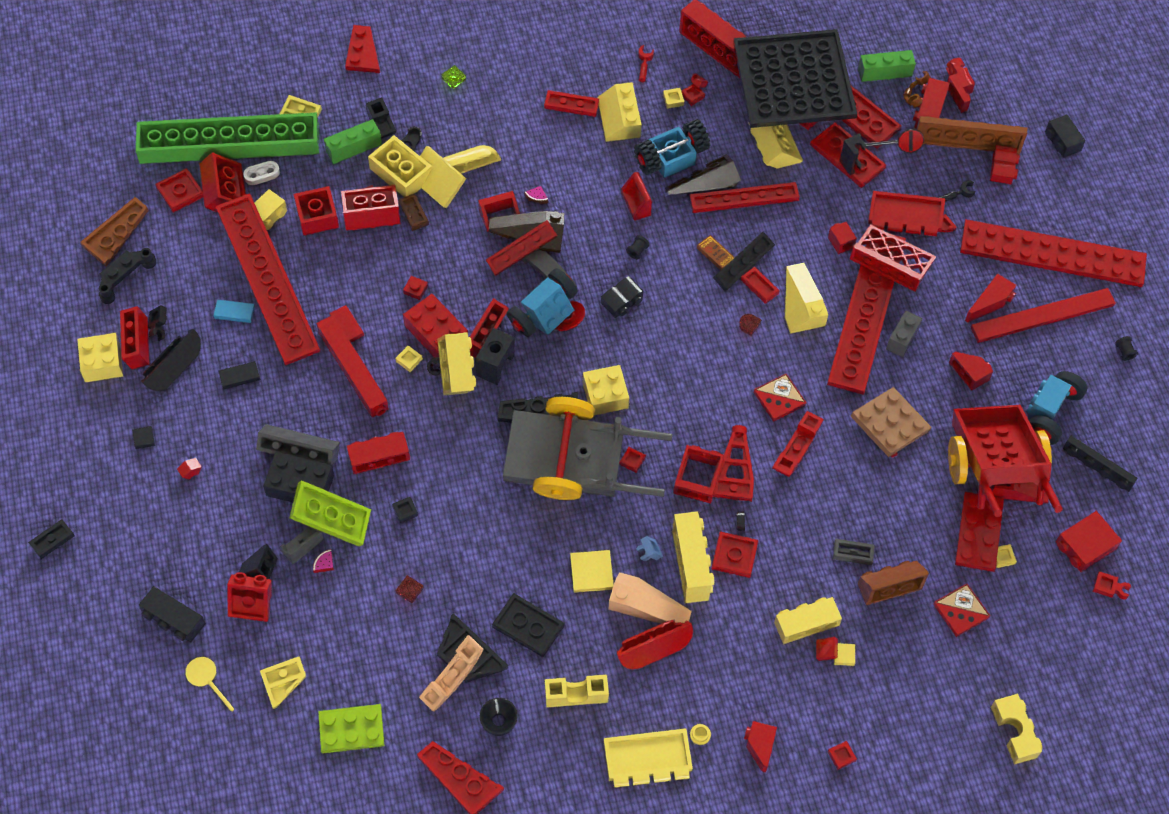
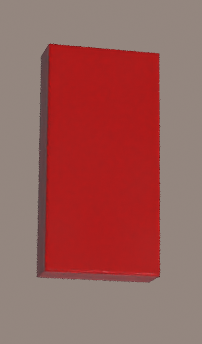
[741,267,780,304]
[330,305,364,342]

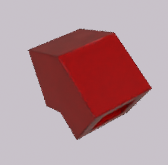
[177,458,202,480]

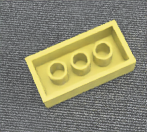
[672,511,714,603]

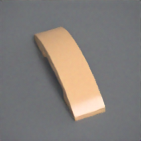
[419,635,483,711]

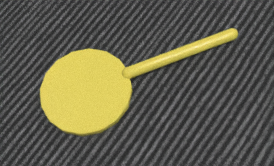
[186,657,234,711]

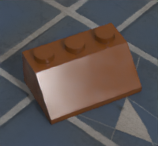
[858,560,929,605]

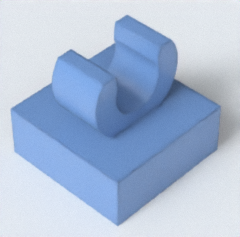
[636,536,663,561]

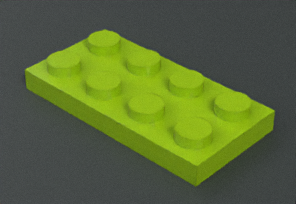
[289,480,371,547]

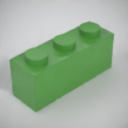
[858,50,916,82]
[324,119,382,164]

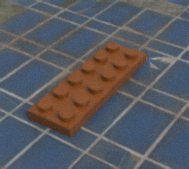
[916,116,1028,154]

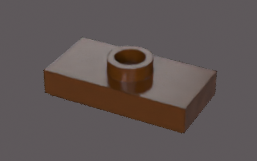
[398,193,429,231]

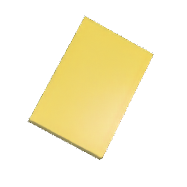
[420,146,466,208]

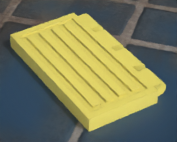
[604,729,693,788]

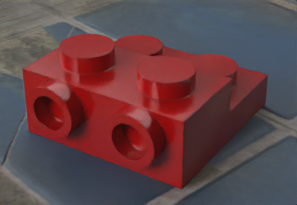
[227,572,272,622]

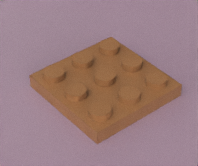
[851,387,932,457]

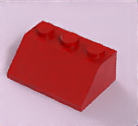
[199,152,246,212]
[341,185,401,230]

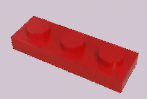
[544,90,599,117]

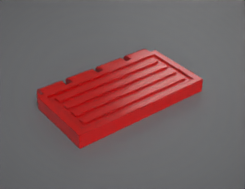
[868,191,945,236]

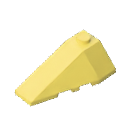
[785,263,828,334]

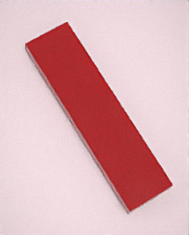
[486,220,557,276]

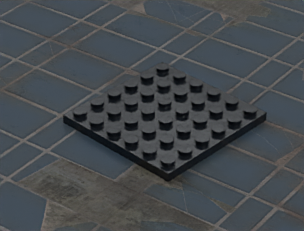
[733,29,857,128]

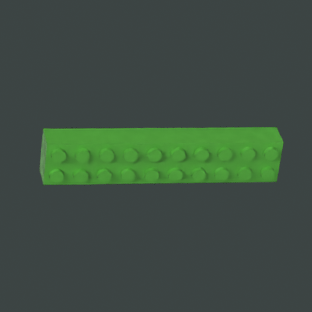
[136,112,319,164]

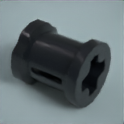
[626,235,650,260]
[1115,336,1138,361]

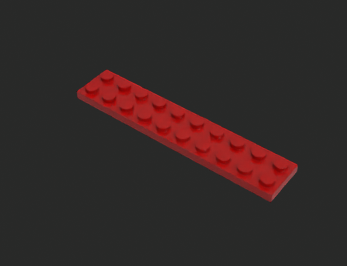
[215,193,320,366]
[960,219,1147,287]
[827,232,906,395]

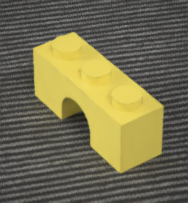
[545,675,609,708]
[991,694,1042,764]

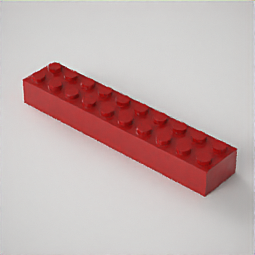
[679,0,817,130]

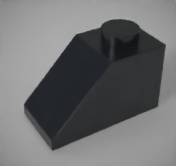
[239,544,278,579]

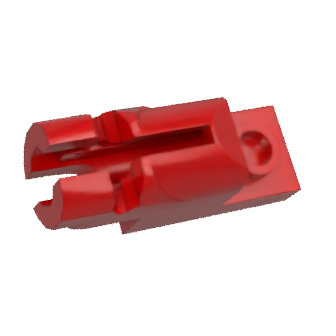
[946,58,975,113]

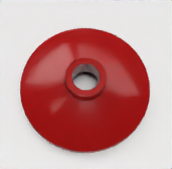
[555,301,585,331]

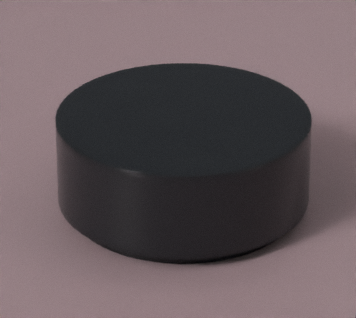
[737,511,745,531]

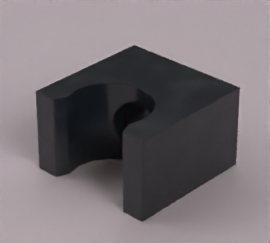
[476,328,515,385]

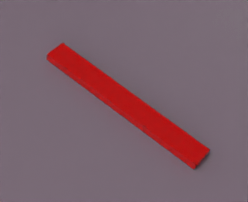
[971,288,1116,343]

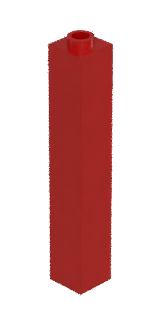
[316,315,389,418]

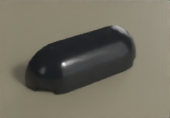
[141,329,201,391]

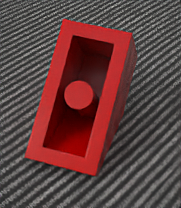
[949,352,993,391]
[744,721,777,773]

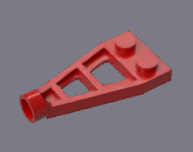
[713,425,754,502]

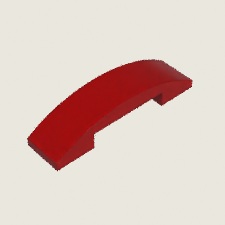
[772,411,824,477]

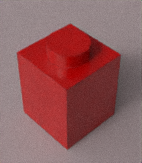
[828,222,857,254]

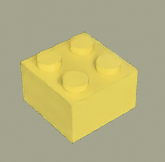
[78,333,123,382]
[583,365,629,415]

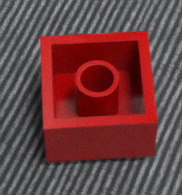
[293,186,339,236]

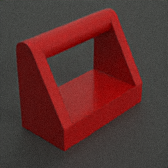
[621,172,652,221]
[478,191,520,232]

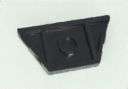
[437,613,508,683]

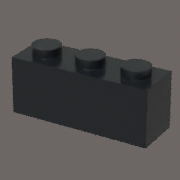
[139,586,206,643]

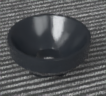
[479,698,518,736]

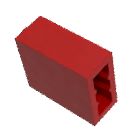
[1056,510,1122,572]

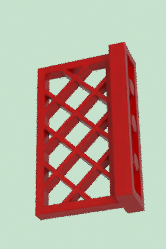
[850,224,936,292]

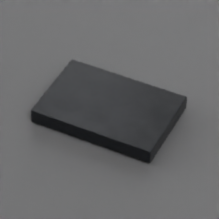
[492,593,565,657]

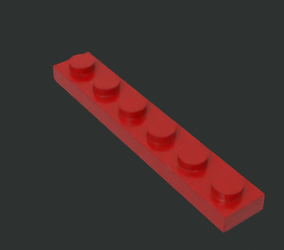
[689,182,800,213]

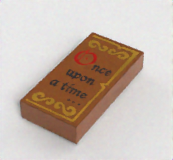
[697,235,734,270]

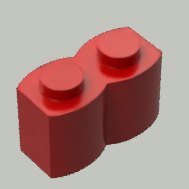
[990,145,1020,184]

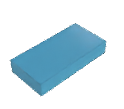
[213,300,255,323]

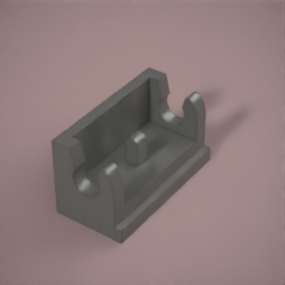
[280,526,324,564]

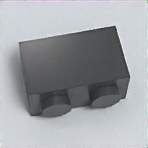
[886,311,923,357]

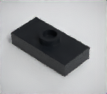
[28,519,75,559]

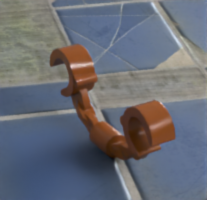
[903,71,931,108]

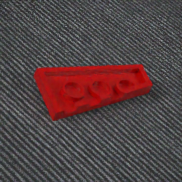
[417,741,504,814]

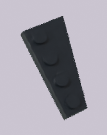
[498,392,578,423]

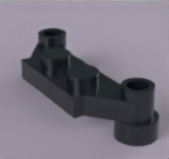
[99,248,157,304]

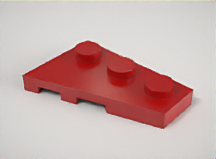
[345,25,380,73]

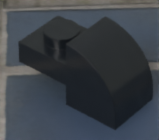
[366,97,396,139]

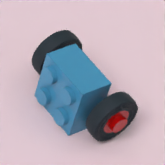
[506,268,578,337]
[1026,371,1088,445]

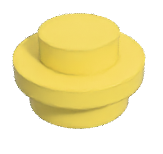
[690,724,711,745]

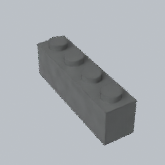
[256,424,340,466]

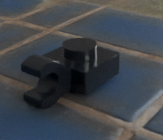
[148,305,167,341]

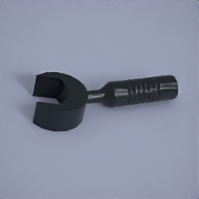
[936,180,976,202]

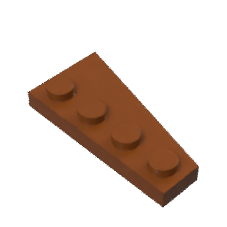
[80,197,149,267]

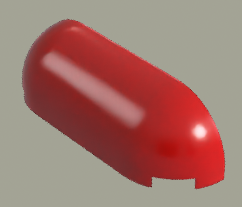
[617,620,693,669]

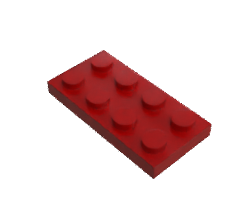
[955,492,1004,572]

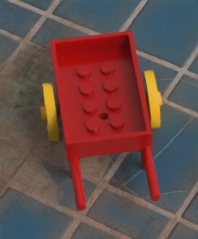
[948,405,1063,517]

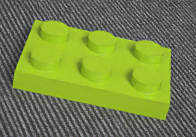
[318,704,385,754]

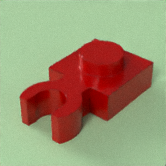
[1093,571,1131,600]

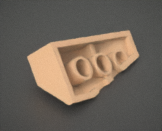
[609,572,692,624]

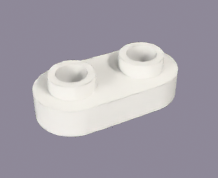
[243,161,280,185]

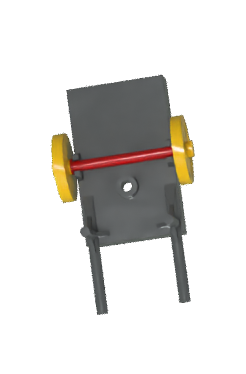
[503,397,673,500]

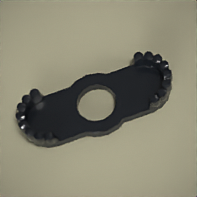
[401,126,422,151]

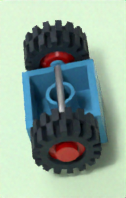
[634,119,711,178]

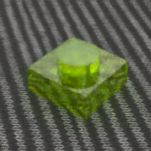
[441,65,466,89]

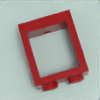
[673,445,724,504]

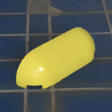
[443,145,501,174]

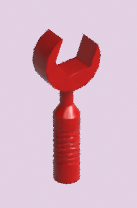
[638,45,654,82]

